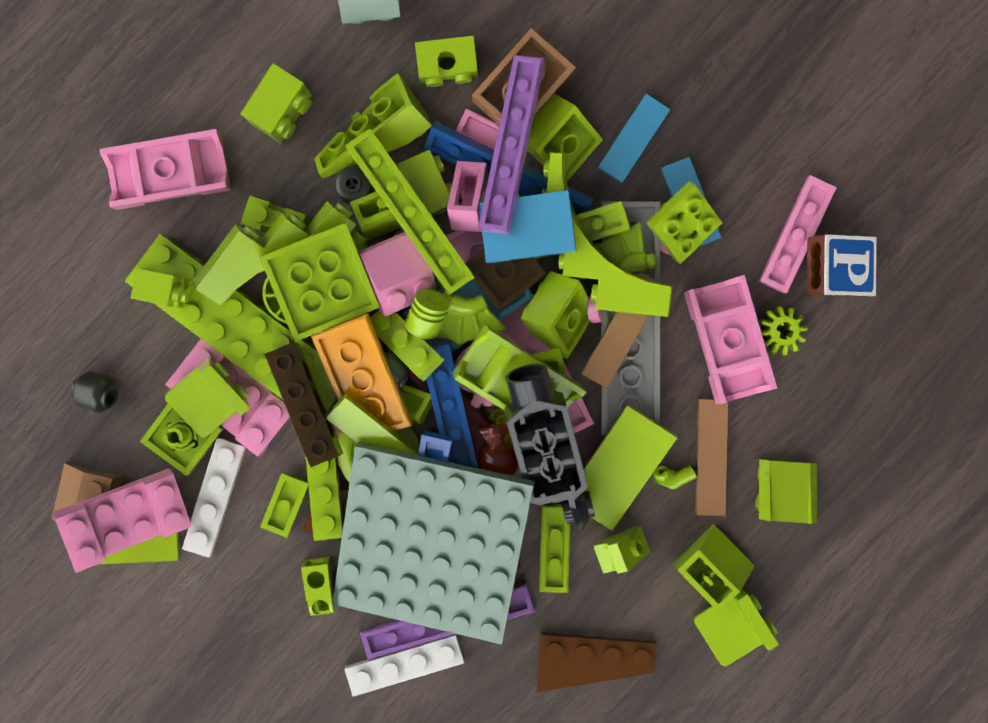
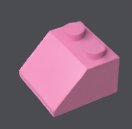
[358,232,437,317]

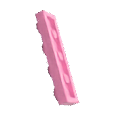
[758,175,837,294]

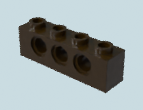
[265,342,343,468]

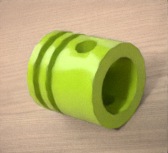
[405,289,450,340]

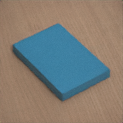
[479,190,577,263]

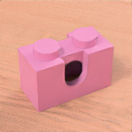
[447,161,489,232]

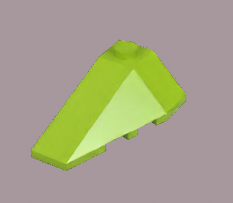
[314,73,432,179]

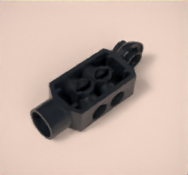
[504,364,595,533]

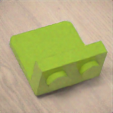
[165,357,250,437]
[694,589,779,666]

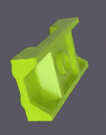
[452,324,586,410]

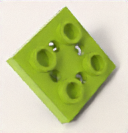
[646,181,722,264]
[140,404,224,476]

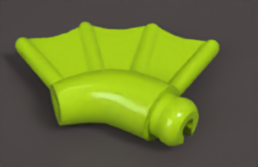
[595,222,656,273]
[436,291,506,346]

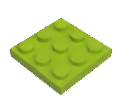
[259,222,379,342]

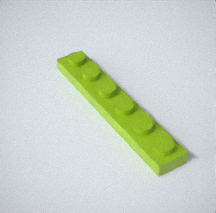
[345,129,474,296]

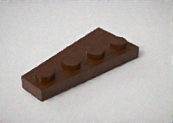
[536,632,657,693]

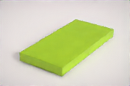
[583,404,677,531]

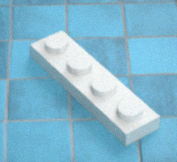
[182,438,246,558]
[345,635,464,697]

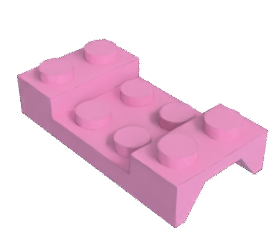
[100,129,231,210]
[684,275,777,405]
[165,339,290,457]
[52,468,192,573]

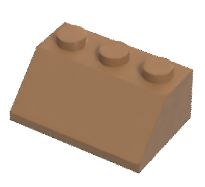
[472,28,576,125]

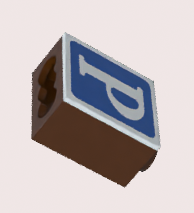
[807,235,877,297]

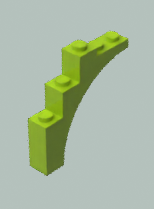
[542,152,673,317]
[193,201,370,306]

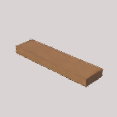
[581,272,657,388]
[695,399,728,516]

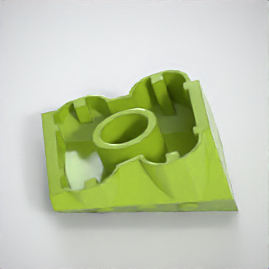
[755,459,817,524]

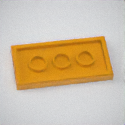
[311,313,413,444]

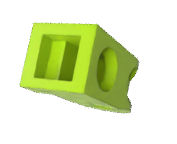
[301,556,335,616]

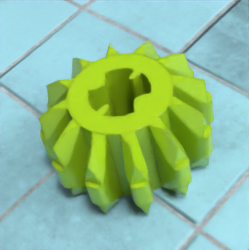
[758,306,808,356]

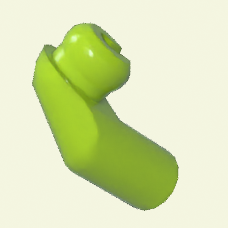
[653,465,697,489]

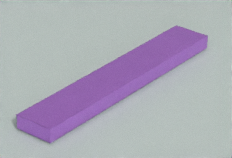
[478,55,545,236]
[360,582,535,660]

